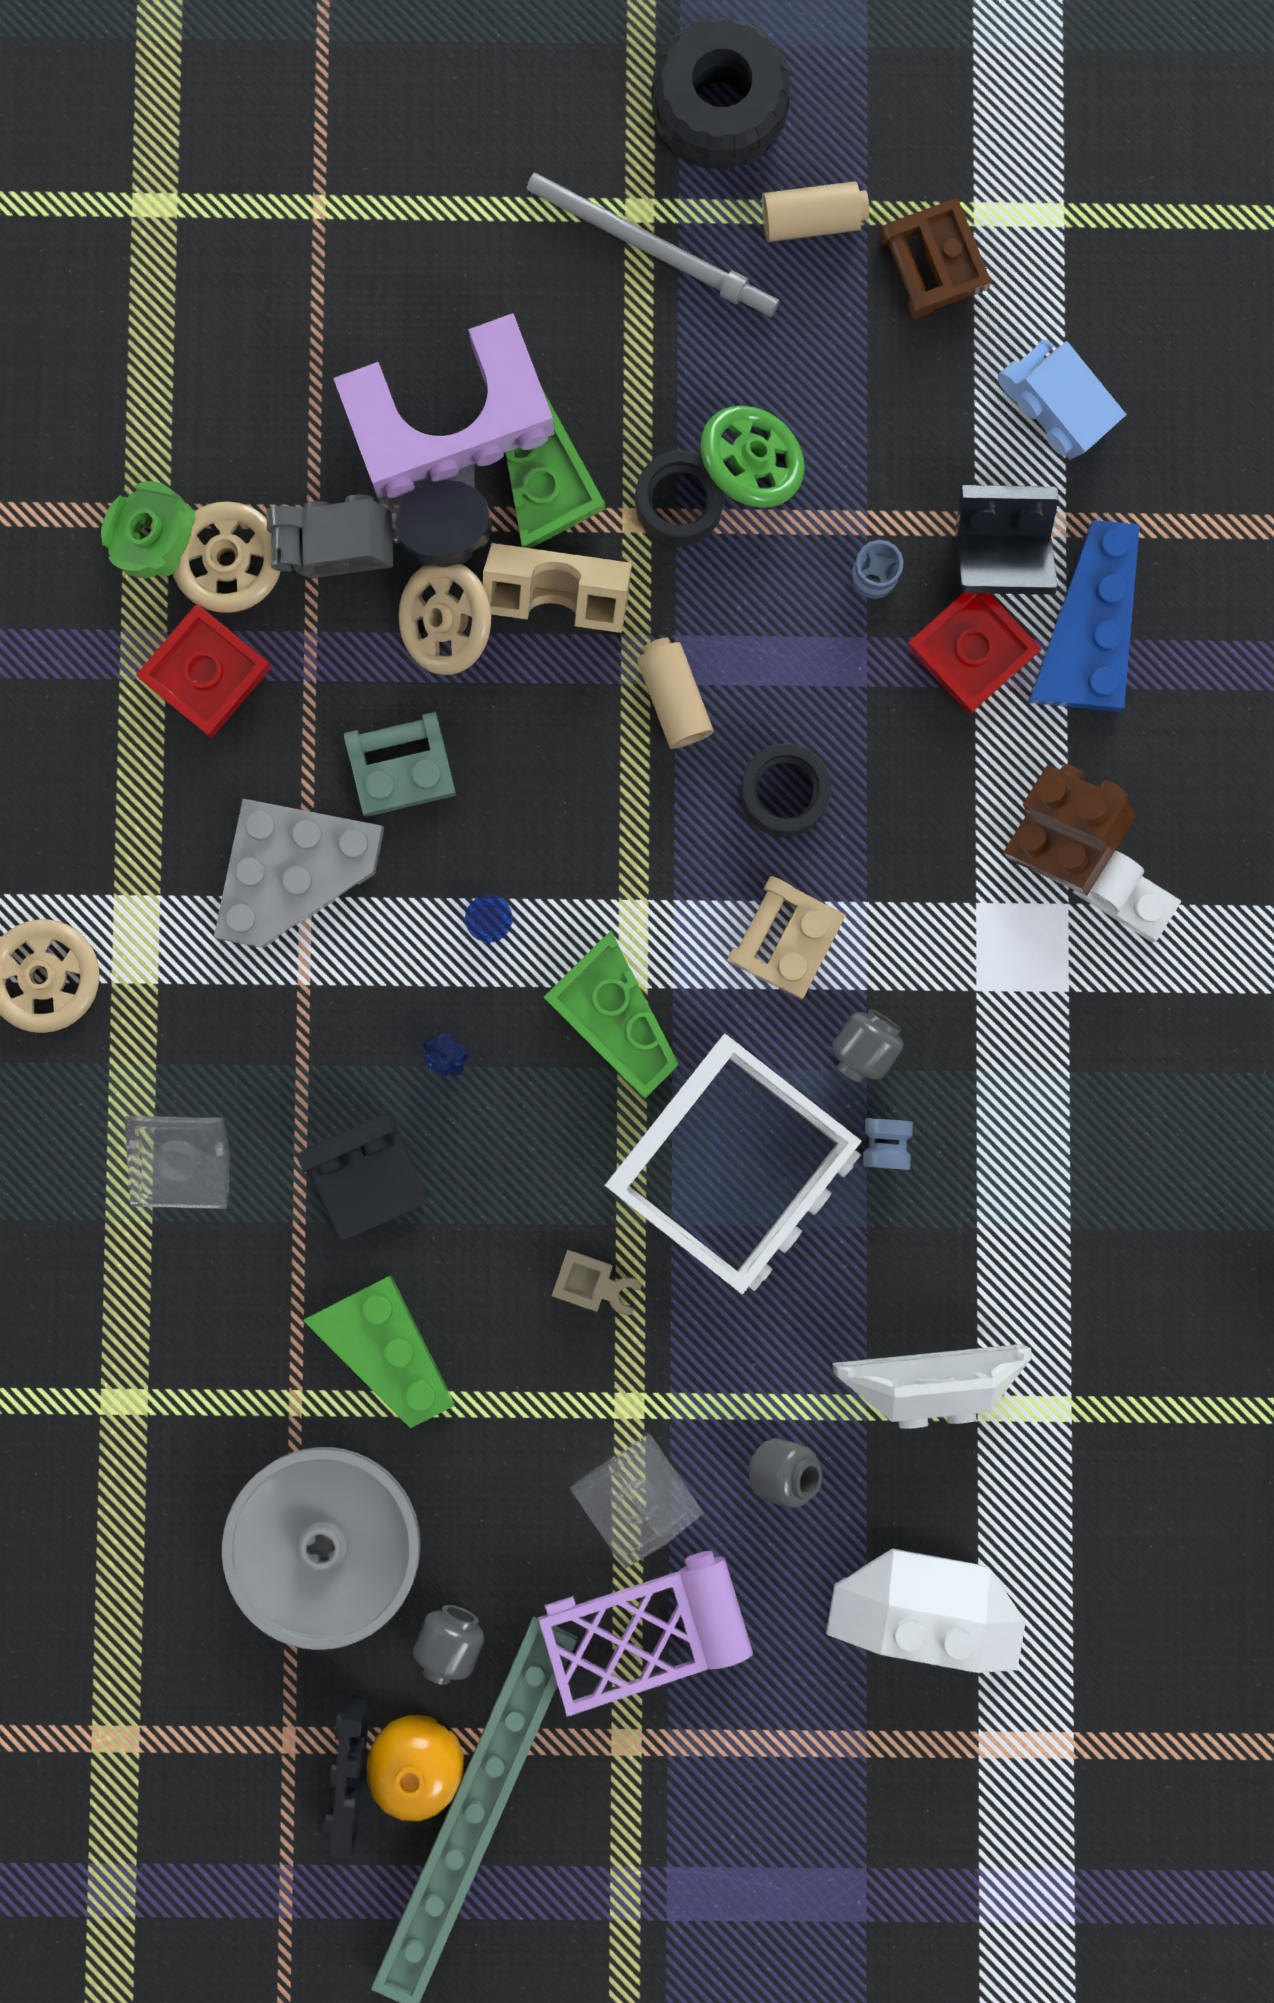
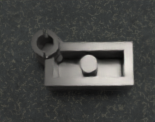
[266,495,393,579]

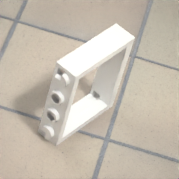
[605,1033,862,1294]

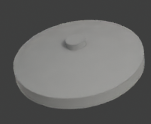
[222,1447,420,1649]

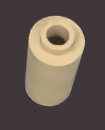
[762,181,869,242]
[637,637,714,749]

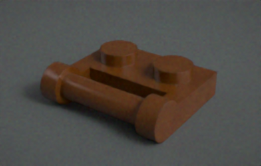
[878,197,991,319]

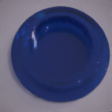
[465,895,513,943]
[423,1032,468,1076]

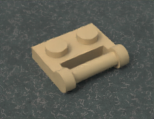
[727,876,846,1000]

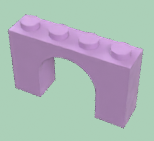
[334,313,555,498]

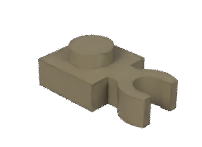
[552,1250,642,1315]

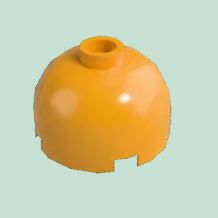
[366,1715,464,1821]

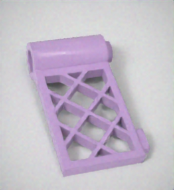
[538,1551,753,1716]

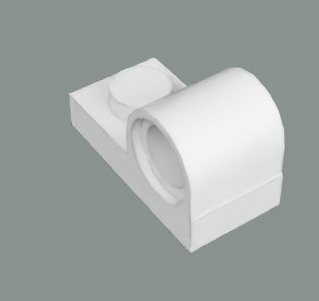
[1073,851,1181,943]

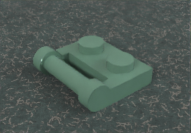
[344,712,457,817]

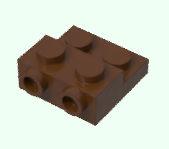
[1003,764,1137,896]

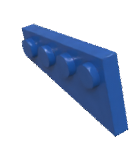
[1027,520,1140,712]

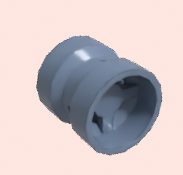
[851,540,904,599]
[862,1118,913,1170]

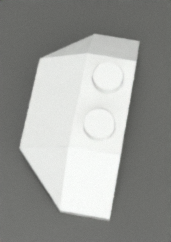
[832,1344,1032,1428]
[826,1548,1026,1673]

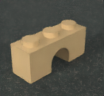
[482,543,632,633]

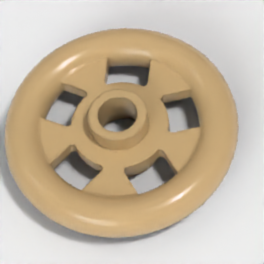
[173,502,281,613]
[399,564,491,675]
[0,919,99,1033]

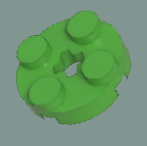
[101,482,195,578]

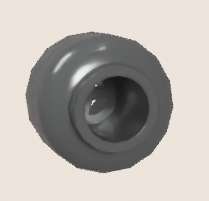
[832,1009,904,1083]
[749,1438,822,1508]
[413,1605,484,1685]

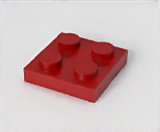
[906,593,1041,715]
[136,604,272,739]

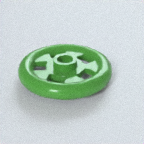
[700,405,804,508]

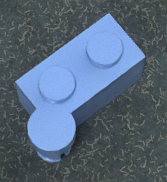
[998,339,1127,460]

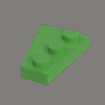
[506,387,605,548]
[544,931,679,1099]
[303,1276,455,1428]

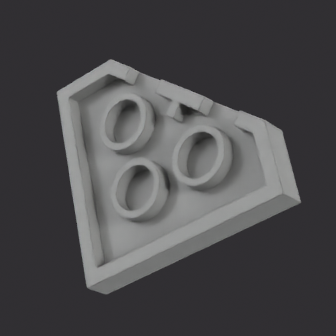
[214,799,384,948]

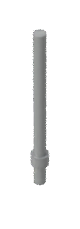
[527,173,780,317]

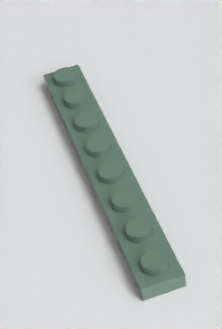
[371,1617,577,2003]

